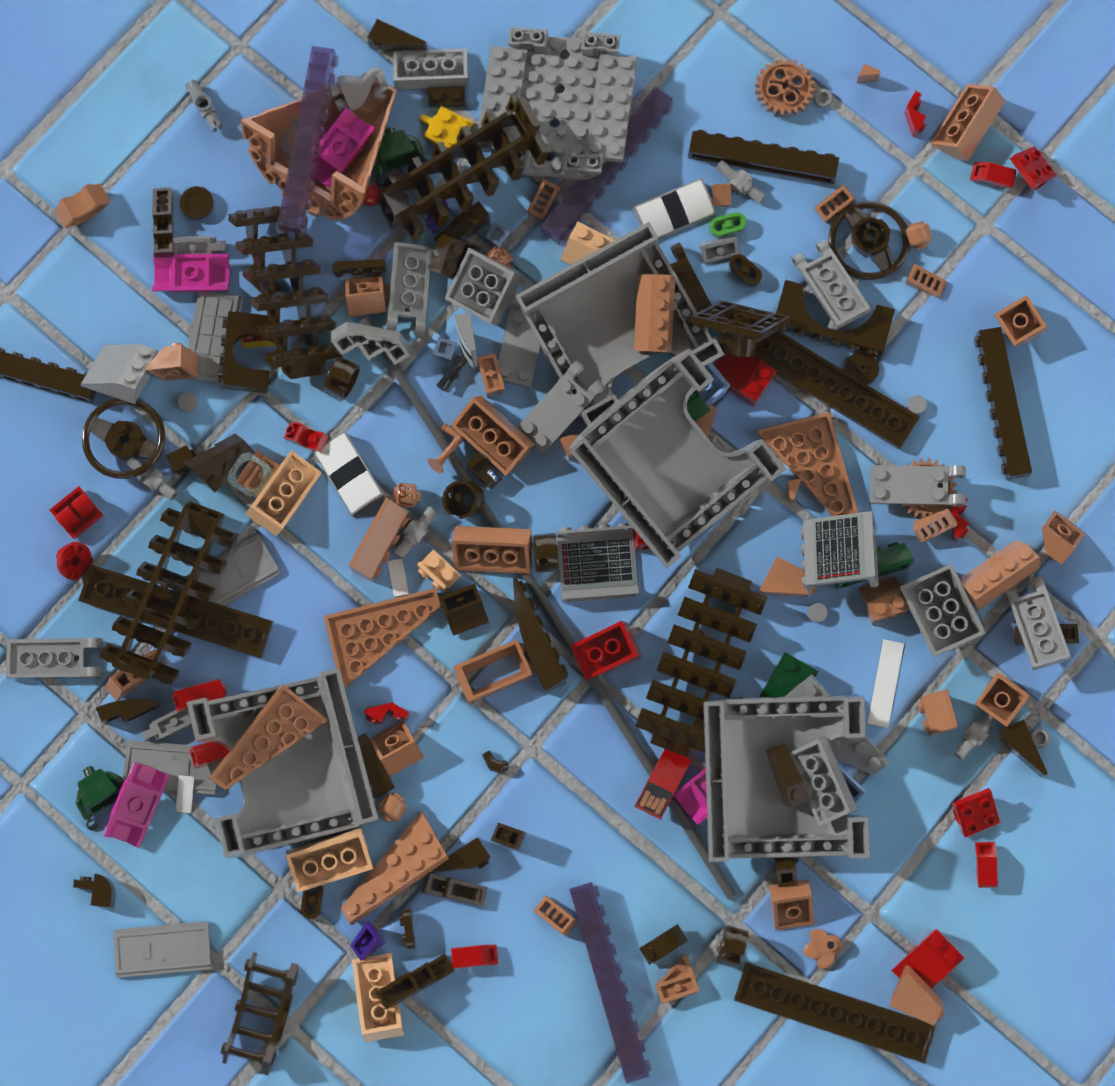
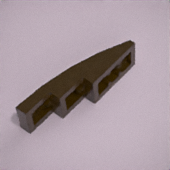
[152,187,174,258]
[375,953,455,1010]

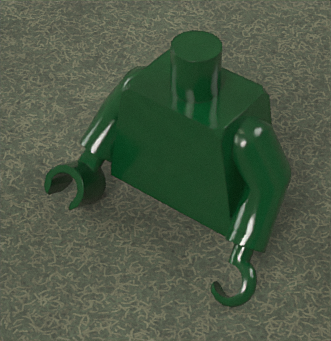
[374,127,429,186]
[76,766,125,831]

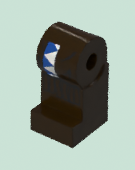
[467,452,502,490]

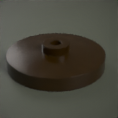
[180,186,214,220]
[845,352,879,385]

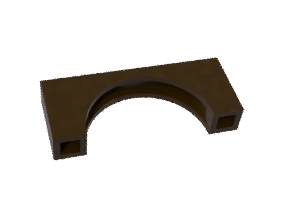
[776,280,895,357]

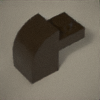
[73,874,115,908]
[639,924,688,965]

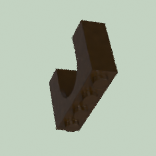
[218,311,269,393]

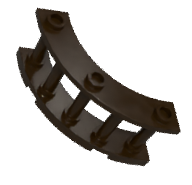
[220,952,299,1076]

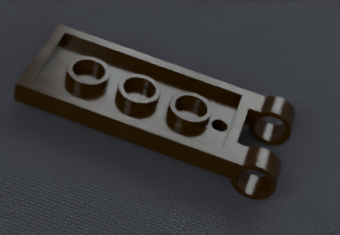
[670,243,712,330]

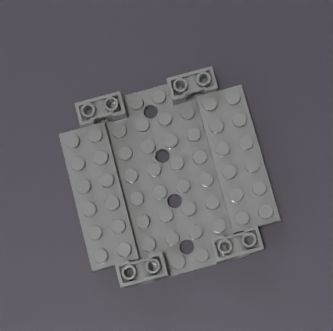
[478,27,638,180]

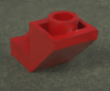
[904,90,927,138]
[970,162,1017,188]
[284,421,329,453]
[950,497,969,542]
[364,702,410,725]
[975,842,998,888]
[451,944,498,969]

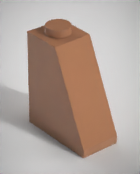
[758,557,818,598]
[890,965,945,1026]

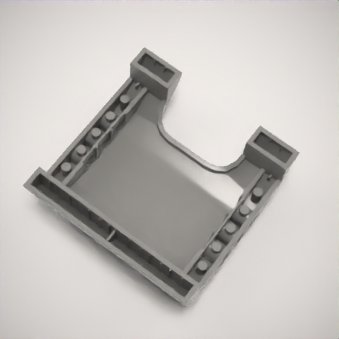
[515,222,725,426]
[568,349,786,568]
[187,668,378,858]
[704,696,870,862]

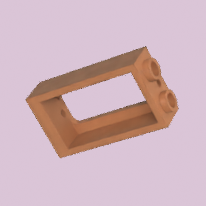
[453,639,535,704]

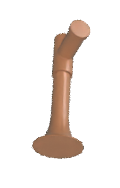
[428,423,465,473]

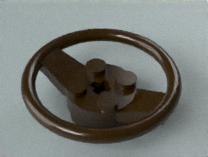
[828,201,910,280]
[82,398,166,479]

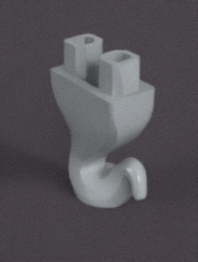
[329,67,389,111]

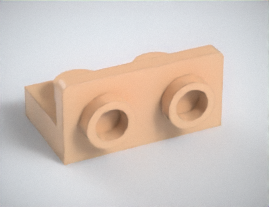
[417,550,461,593]

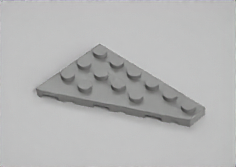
[784,675,889,775]

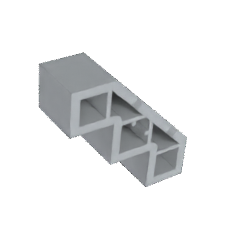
[331,322,411,365]

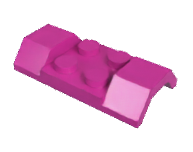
[301,107,375,188]
[152,254,230,293]
[103,762,170,848]
[674,768,708,825]

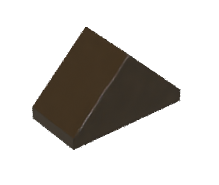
[491,822,526,852]

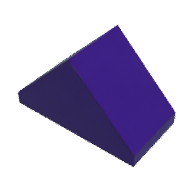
[350,922,386,961]

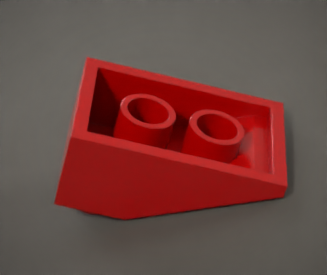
[714,353,777,407]
[570,620,642,681]
[891,929,964,989]

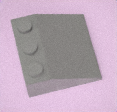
[444,248,524,325]
[81,344,158,404]

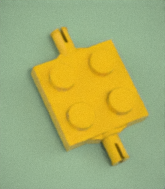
[419,106,474,149]

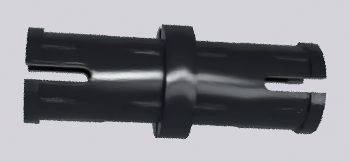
[436,354,467,392]

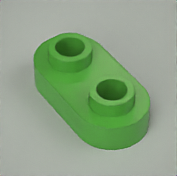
[709,212,746,237]

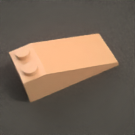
[245,450,322,536]
[352,953,404,1043]

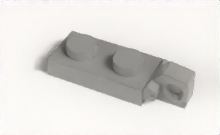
[173,236,227,254]
[141,710,192,741]

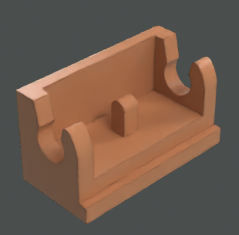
[477,353,505,398]

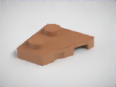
[655,955,699,1005]

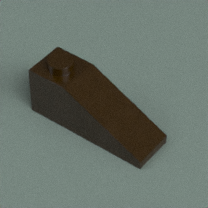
[367,19,427,52]
[434,201,490,242]
[999,720,1048,777]
[766,743,810,807]
[430,837,491,873]

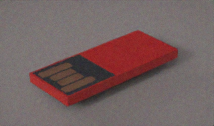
[634,749,692,820]

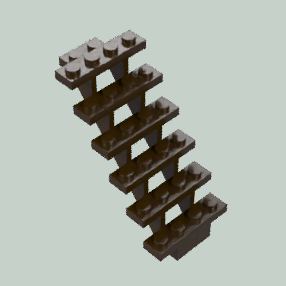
[377,95,550,243]
[228,204,343,379]
[99,501,239,685]
[635,568,768,757]

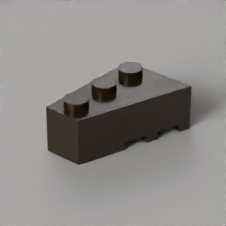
[183,434,255,492]

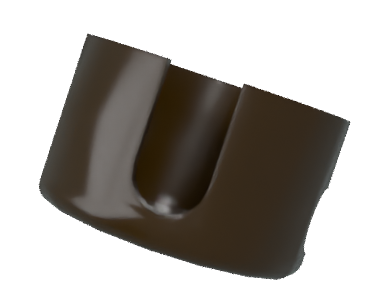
[323,357,360,400]
[442,481,485,519]
[533,533,559,573]
[716,925,749,969]

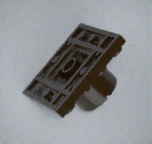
[691,300,791,357]

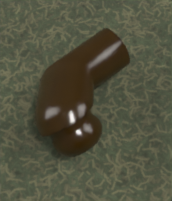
[482,751,509,773]

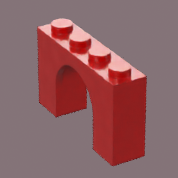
[172,679,229,769]

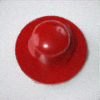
[56,542,94,581]

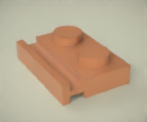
[235,450,280,496]

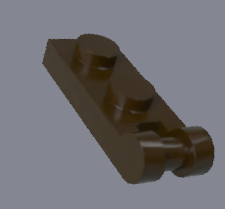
[332,259,386,278]

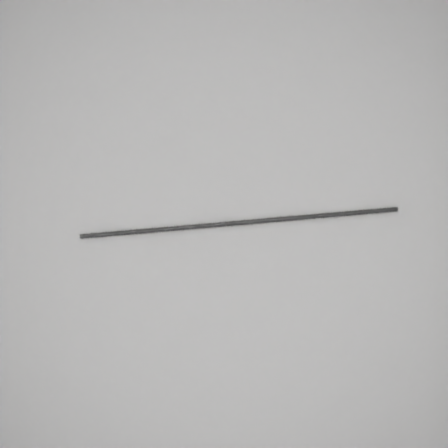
[360,316,736,900]

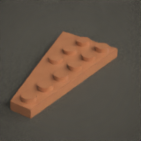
[209,684,329,790]
[341,811,449,925]

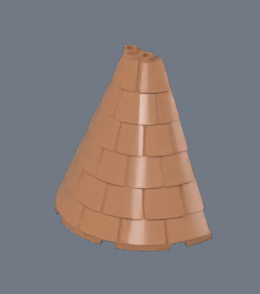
[241,81,397,220]

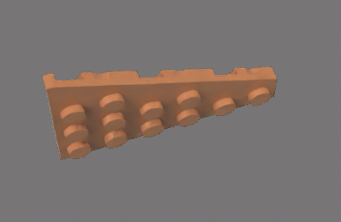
[757,412,858,516]
[324,588,441,688]

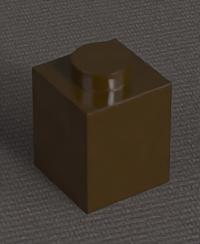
[166,445,197,476]
[775,857,798,887]

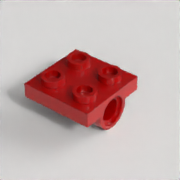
[1010,146,1057,191]
[49,486,104,540]
[952,788,1000,838]

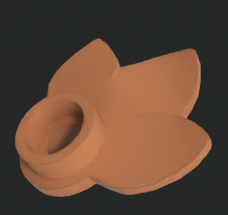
[803,929,842,969]

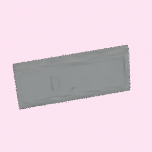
[188,292,243,384]
[185,534,281,606]
[123,740,220,795]
[113,921,212,978]

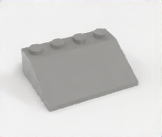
[899,564,986,657]

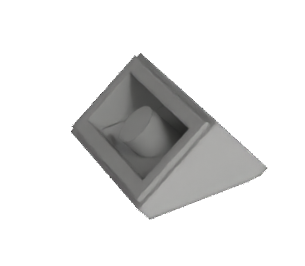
[699,235,740,264]

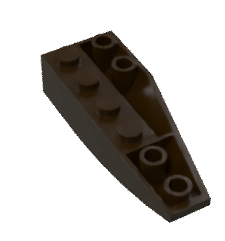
[513,577,568,693]

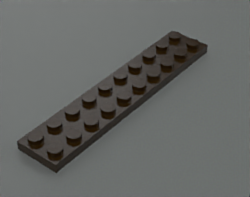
[753,331,920,450]
[78,564,274,658]
[734,962,936,1064]

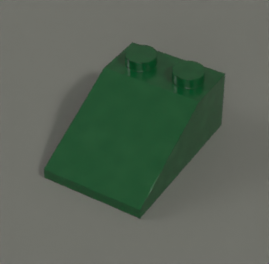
[758,652,819,698]

